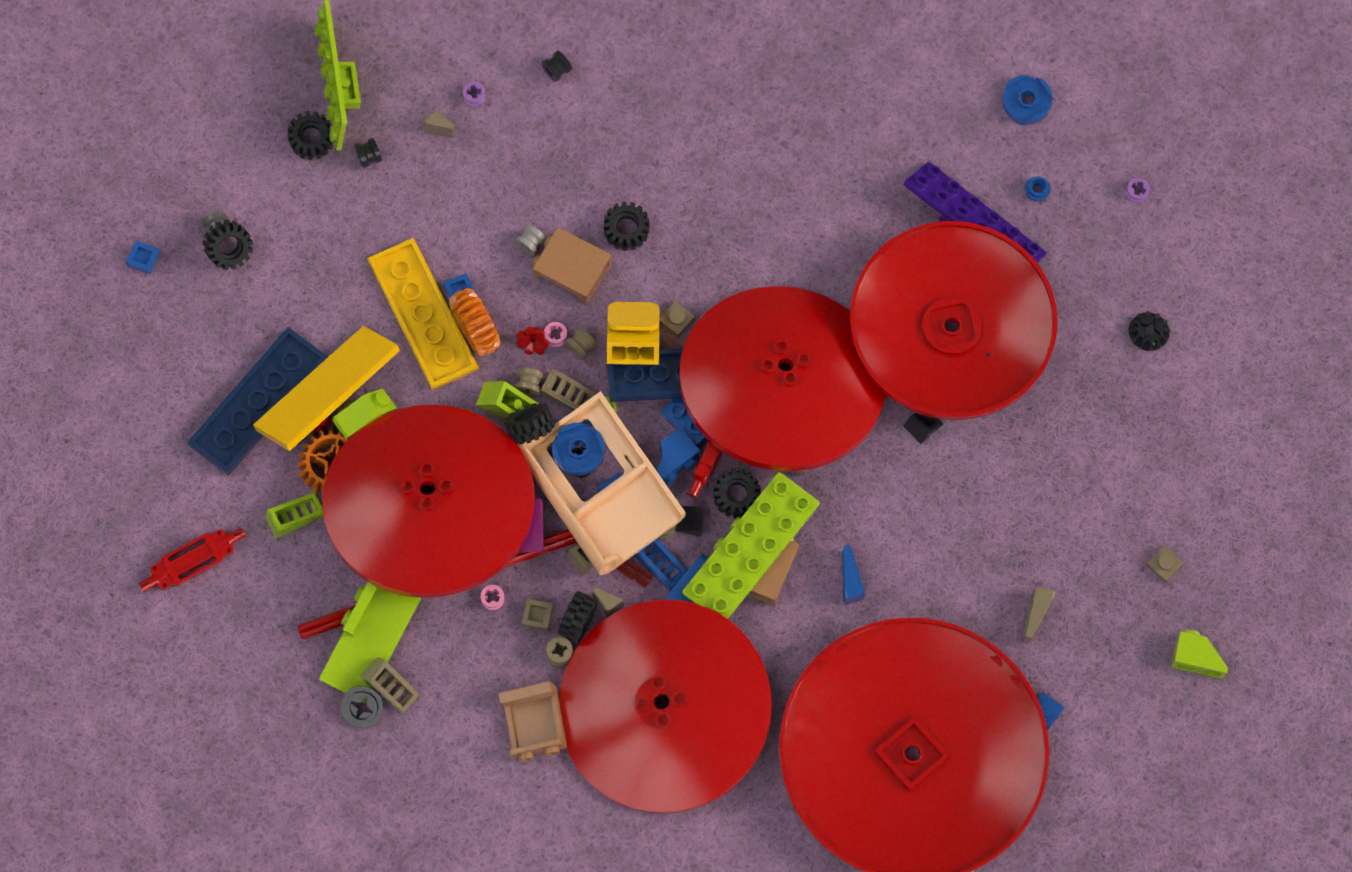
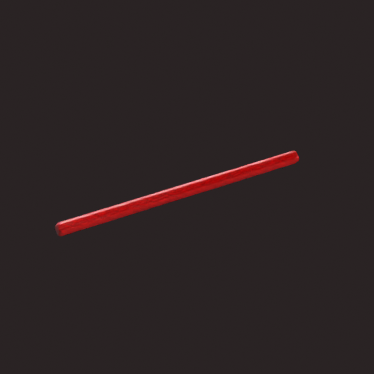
[298,529,577,639]

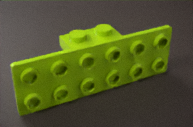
[315,0,361,150]
[682,472,820,619]
[320,583,422,703]

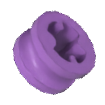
[463,81,486,106]
[1126,178,1150,203]

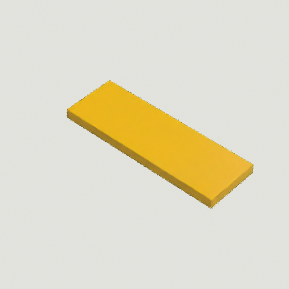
[367,237,479,391]
[253,325,400,451]

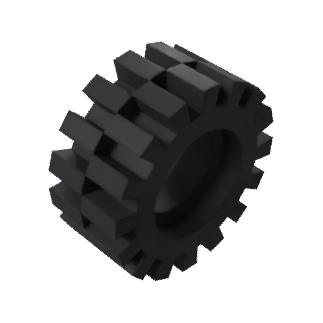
[287,111,334,160]
[603,201,649,251]
[203,220,253,270]
[504,403,555,445]
[713,468,761,518]
[557,591,598,643]

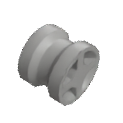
[514,224,546,256]

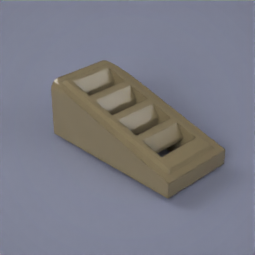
[541,369,597,411]
[1022,587,1056,644]
[361,657,420,714]

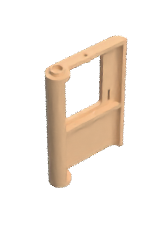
[517,391,686,575]

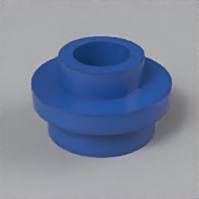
[1025,176,1050,201]

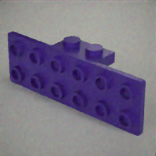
[903,162,1047,263]

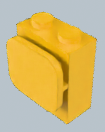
[607,302,660,365]

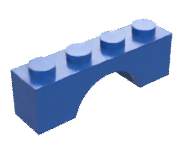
[598,427,700,493]

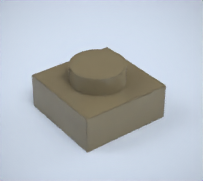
[659,301,695,338]
[1146,545,1184,583]
[521,599,553,632]

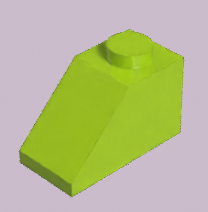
[476,381,539,419]
[332,388,397,440]
[1171,630,1228,679]

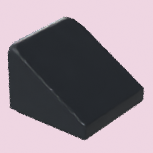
[904,413,943,444]
[675,506,707,537]

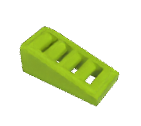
[265,493,324,539]

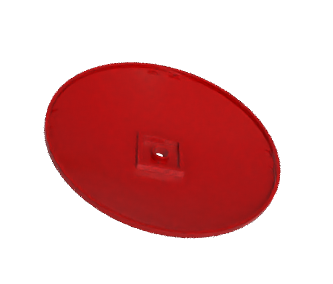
[779,618,1049,872]

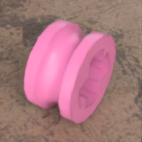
[544,322,567,347]
[480,585,505,610]

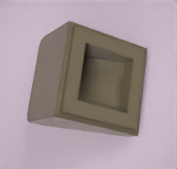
[424,110,456,138]
[566,544,594,576]
[593,588,624,617]

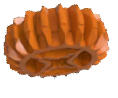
[449,288,500,357]
[297,428,347,496]

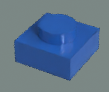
[126,240,161,275]
[443,273,476,297]
[1038,692,1065,730]

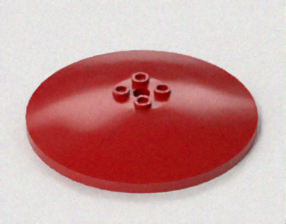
[849,221,1058,420]
[679,286,885,471]
[322,405,535,598]
[559,599,772,814]

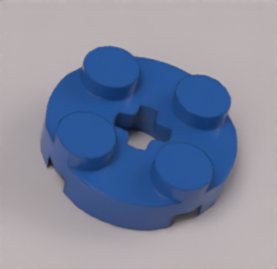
[1002,75,1053,125]
[552,423,605,476]

